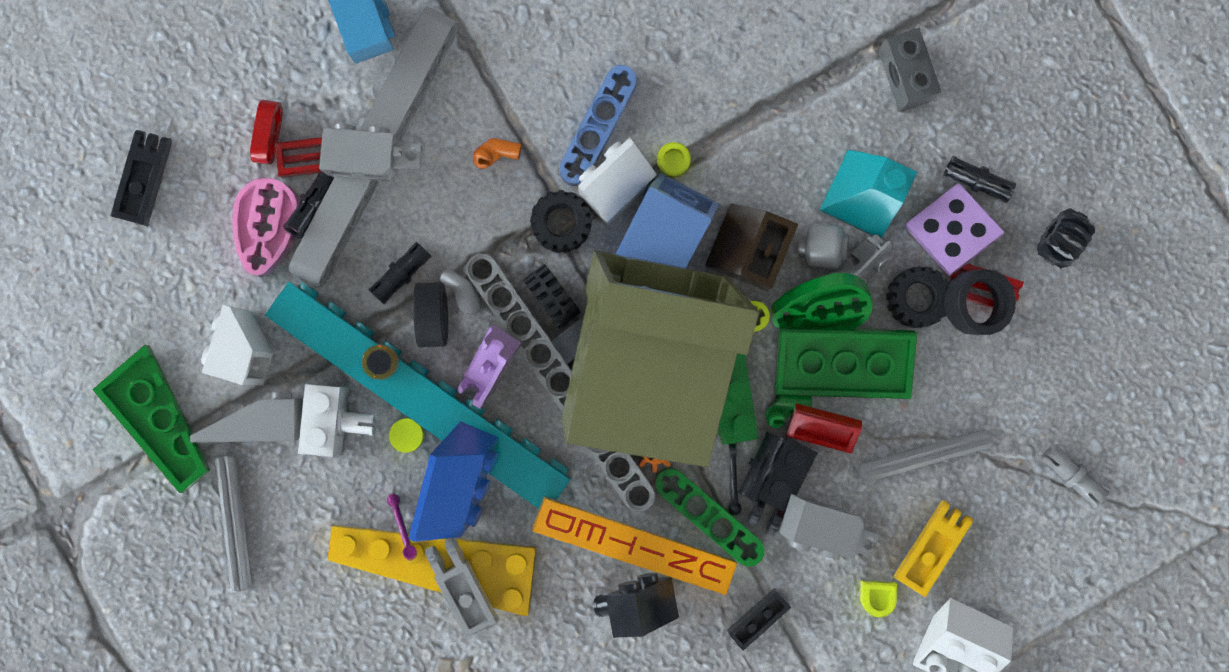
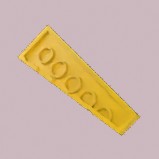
[328,525,536,616]

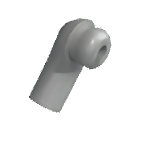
[440,269,482,314]

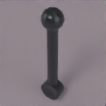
[728,444,742,515]

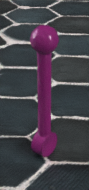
[387,494,417,561]

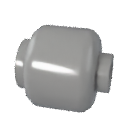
[799,224,850,269]

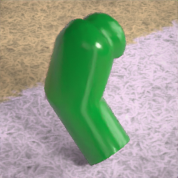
[765,395,812,428]

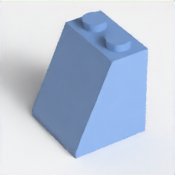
[616,173,720,268]

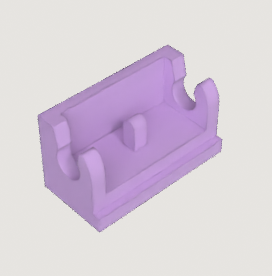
[458,324,521,409]

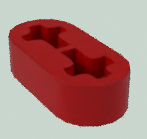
[250,99,283,165]

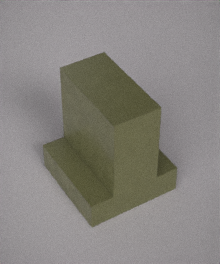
[562,250,759,467]

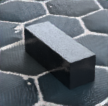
[727,588,791,651]

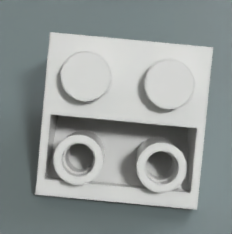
[578,138,657,226]
[201,305,273,385]
[913,598,1013,672]

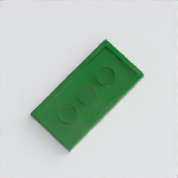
[774,326,917,399]

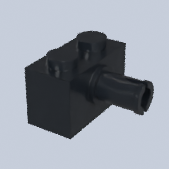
[593,572,679,638]

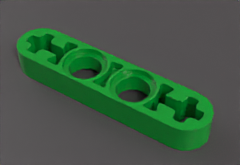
[655,467,765,567]

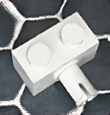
[298,384,377,457]

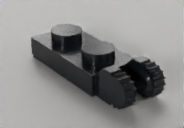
[747,437,818,536]

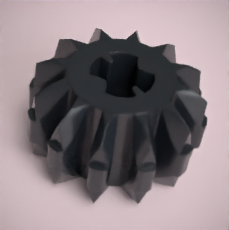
[1037,208,1095,269]

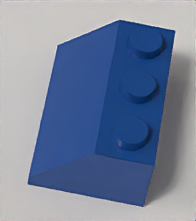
[408,421,499,542]

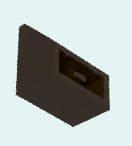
[705,203,798,291]

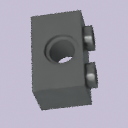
[878,28,942,112]

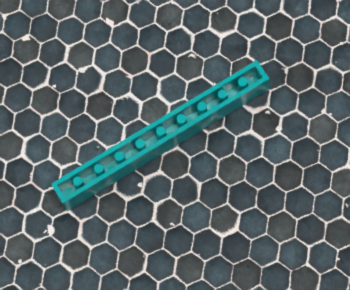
[264,281,572,509]

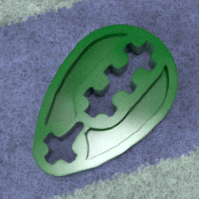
[771,273,872,329]

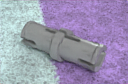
[1041,444,1109,507]

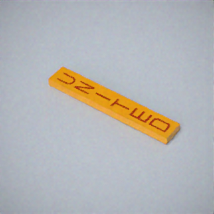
[532,496,737,595]

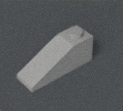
[190,392,303,443]

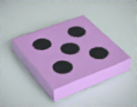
[905,183,1004,277]

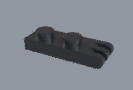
[110,130,172,227]

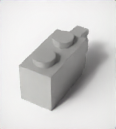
[319,123,423,181]
[779,494,879,560]

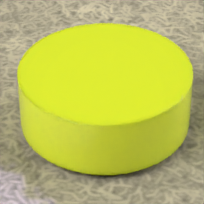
[657,142,691,178]
[389,418,425,453]

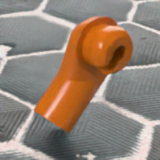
[473,138,522,169]

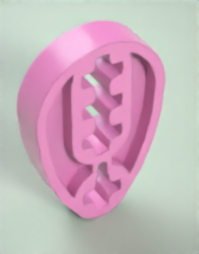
[232,178,298,277]

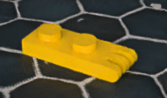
[893,500,973,597]

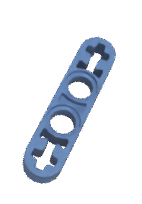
[559,65,637,187]

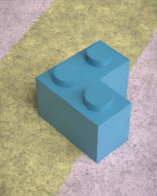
[328,0,396,64]

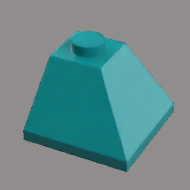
[819,150,918,238]

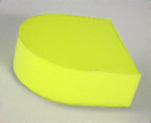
[860,580,897,617]

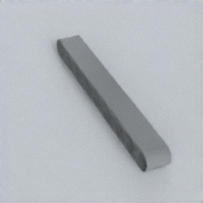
[289,6,459,287]
[466,254,655,512]

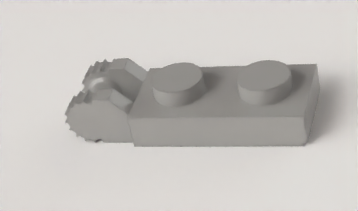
[425,538,499,638]

